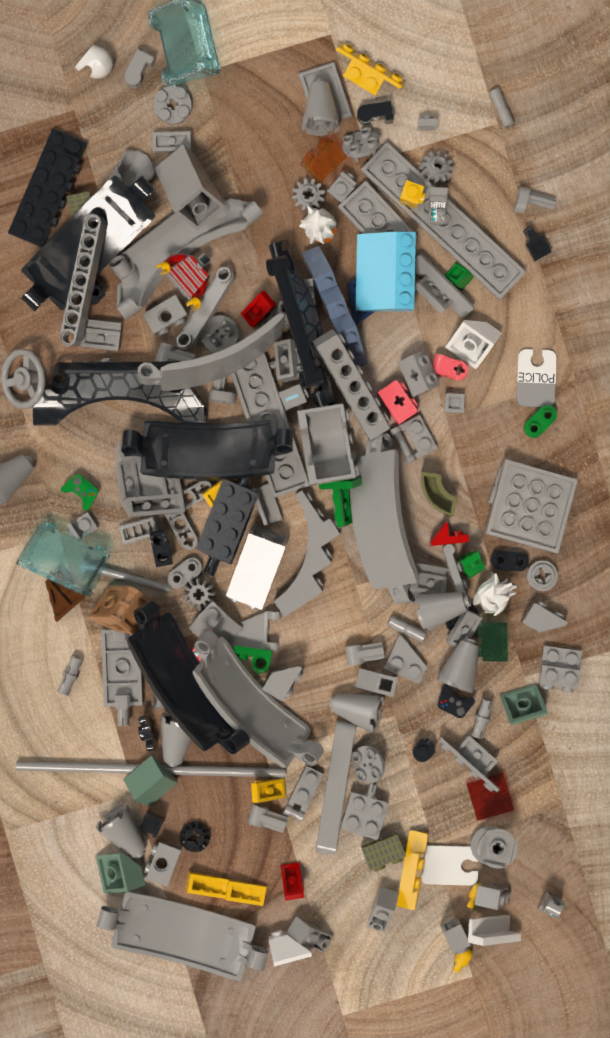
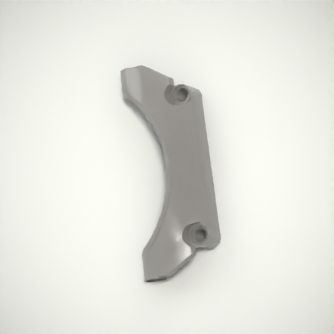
[109,186,264,321]

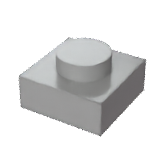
[417,116,438,131]
[444,393,465,414]

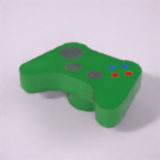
[61,474,99,511]

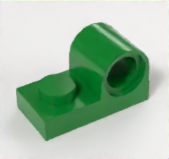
[457,550,486,579]
[233,645,272,674]

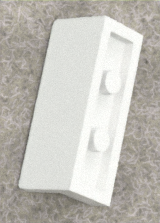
[468,915,521,946]

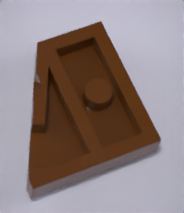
[45,569,85,622]

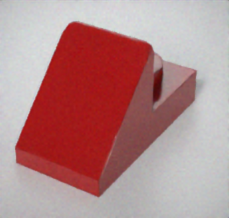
[240,290,277,328]
[429,521,469,546]
[280,862,305,901]

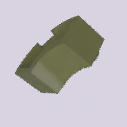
[420,472,457,517]

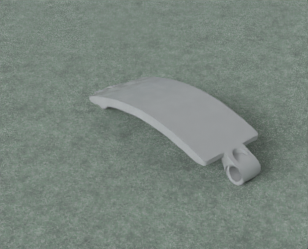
[138,301,289,391]
[350,433,419,604]
[193,630,324,768]
[96,891,269,981]

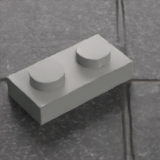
[152,131,191,153]
[446,610,482,647]

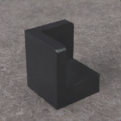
[140,810,166,838]

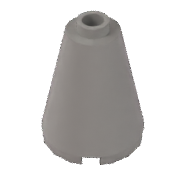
[301,79,340,136]
[0,455,34,505]
[415,592,471,632]
[437,638,479,693]
[329,693,385,734]
[160,713,192,767]
[96,804,147,858]

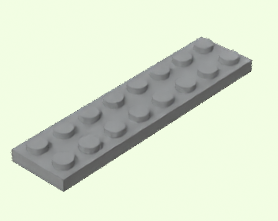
[231,353,310,498]

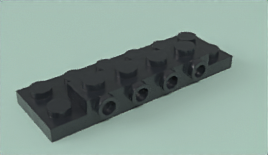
[8,128,88,248]

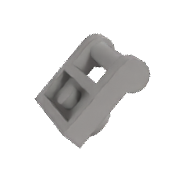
[390,415,438,464]

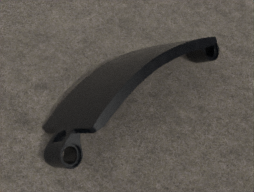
[21,175,156,312]
[121,419,293,480]
[127,601,250,754]

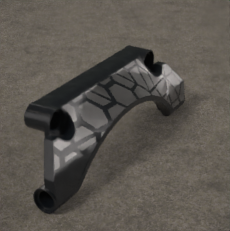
[266,239,336,408]
[33,361,206,426]

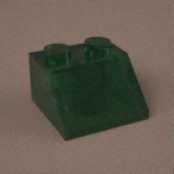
[477,622,508,662]

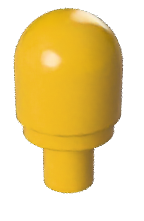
[466,883,481,910]
[452,947,473,973]

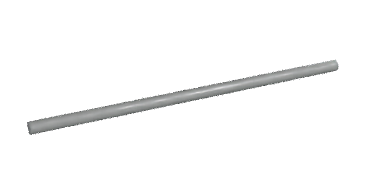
[16,761,286,778]

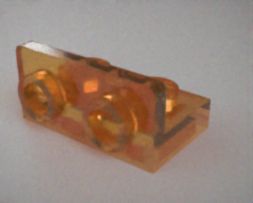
[300,138,347,183]

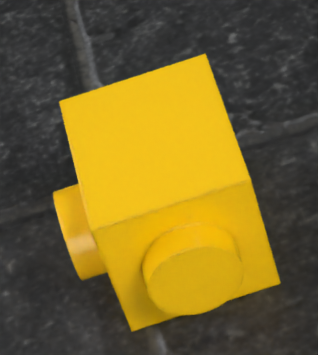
[399,180,426,209]

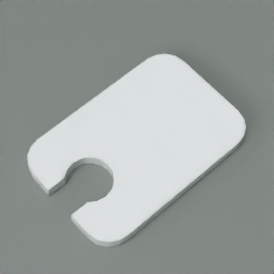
[421,845,478,886]

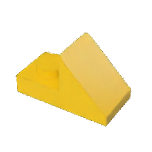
[251,778,286,803]

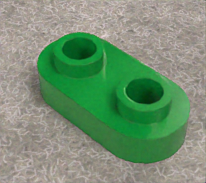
[523,405,557,438]

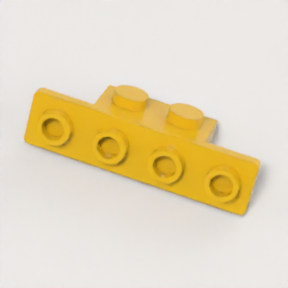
[336,43,406,96]
[397,830,429,910]

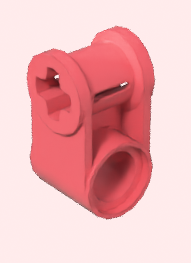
[432,354,468,381]

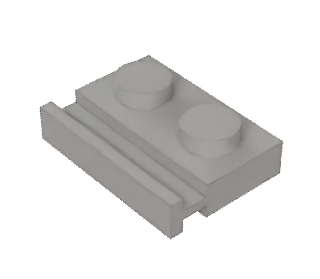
[80,319,122,352]
[410,563,448,593]

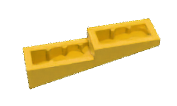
[185,871,267,906]

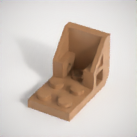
[88,585,165,636]

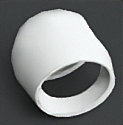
[75,45,113,79]

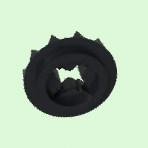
[180,821,210,852]

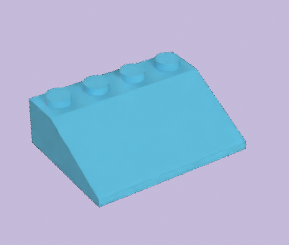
[355,232,416,312]

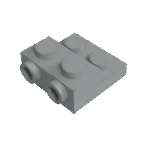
[538,645,582,693]

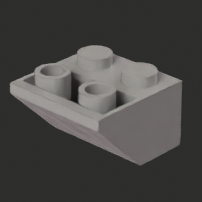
[262,665,303,701]

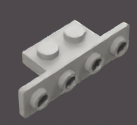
[415,254,475,319]
[439,735,500,792]

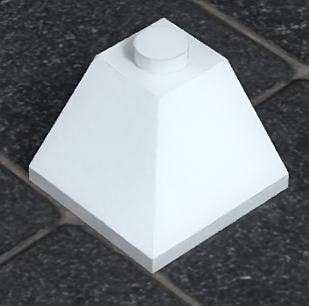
[445,320,502,369]
[269,930,312,966]

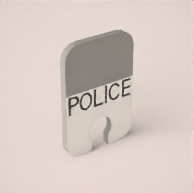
[516,349,556,407]

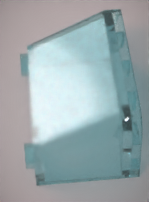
[148,0,220,86]
[16,521,110,597]

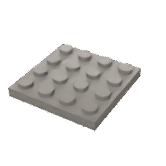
[484,459,578,554]

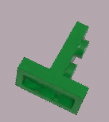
[319,477,362,527]

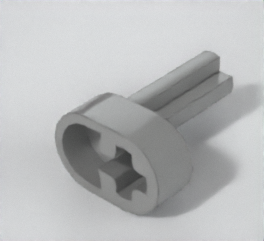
[513,186,556,214]
[208,377,236,405]

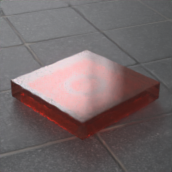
[466,772,514,821]

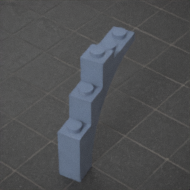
[302,246,368,367]

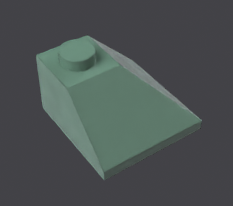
[95,853,145,893]

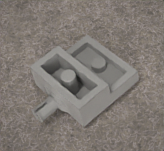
[268,339,303,382]
[340,783,389,840]

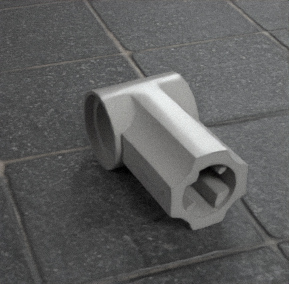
[155,343,196,362]
[345,642,385,666]
[247,804,288,833]

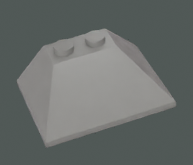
[115,442,185,517]

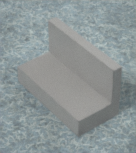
[252,484,283,526]

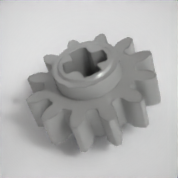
[419,151,454,185]
[292,178,325,212]

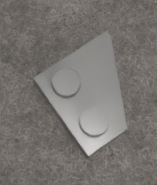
[384,635,427,684]

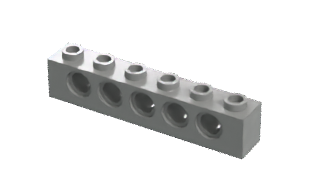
[312,329,390,440]

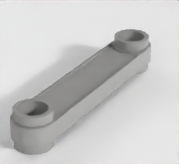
[177,267,235,351]

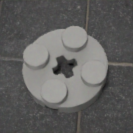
[153,86,192,125]

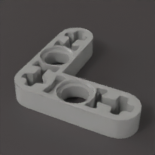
[164,481,212,550]

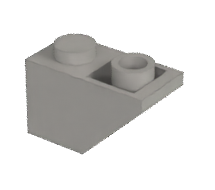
[521,601,568,632]
[355,668,398,697]
[475,884,511,910]
[367,887,399,932]
[287,916,334,953]

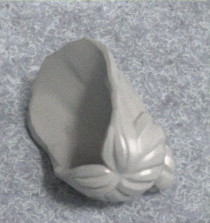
[108,150,155,188]

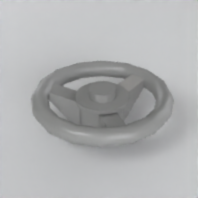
[1,348,46,409]

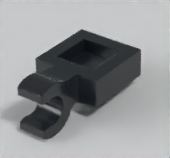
[523,226,552,262]

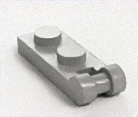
[442,544,468,595]
[283,765,324,822]

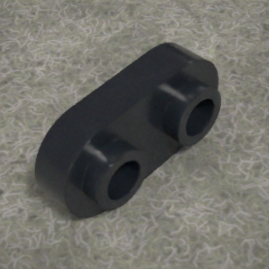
[490,550,529,571]

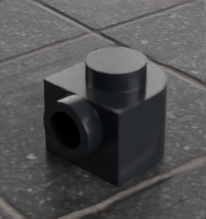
[91,281,106,305]
[412,738,436,762]

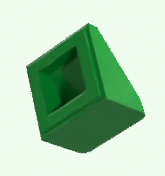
[444,262,473,291]

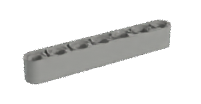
[60,214,107,347]
[316,720,356,855]

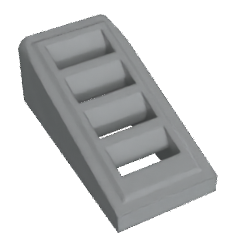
[118,516,161,545]

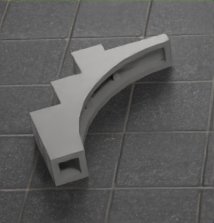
[274,491,341,617]

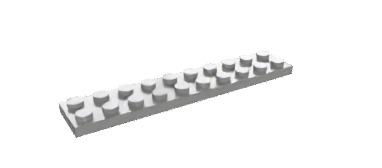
[360,142,526,301]

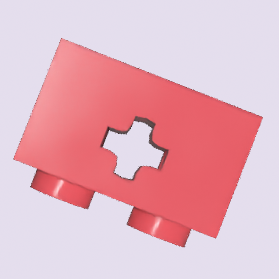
[377,380,419,426]

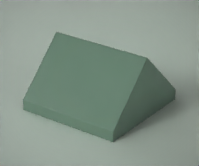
[500,684,548,725]
[123,755,178,807]

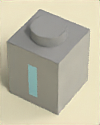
[278,384,309,412]

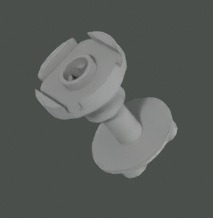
[470,826,517,869]

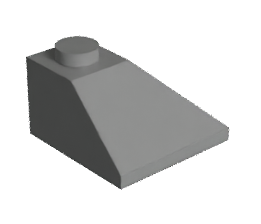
[189,601,243,643]

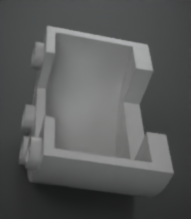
[297,403,359,486]

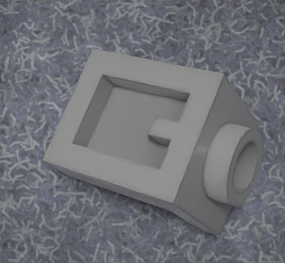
[327,172,357,204]
[67,512,98,541]

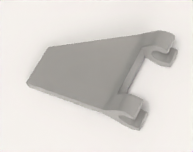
[229,611,281,651]

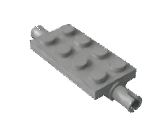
[101,629,143,726]

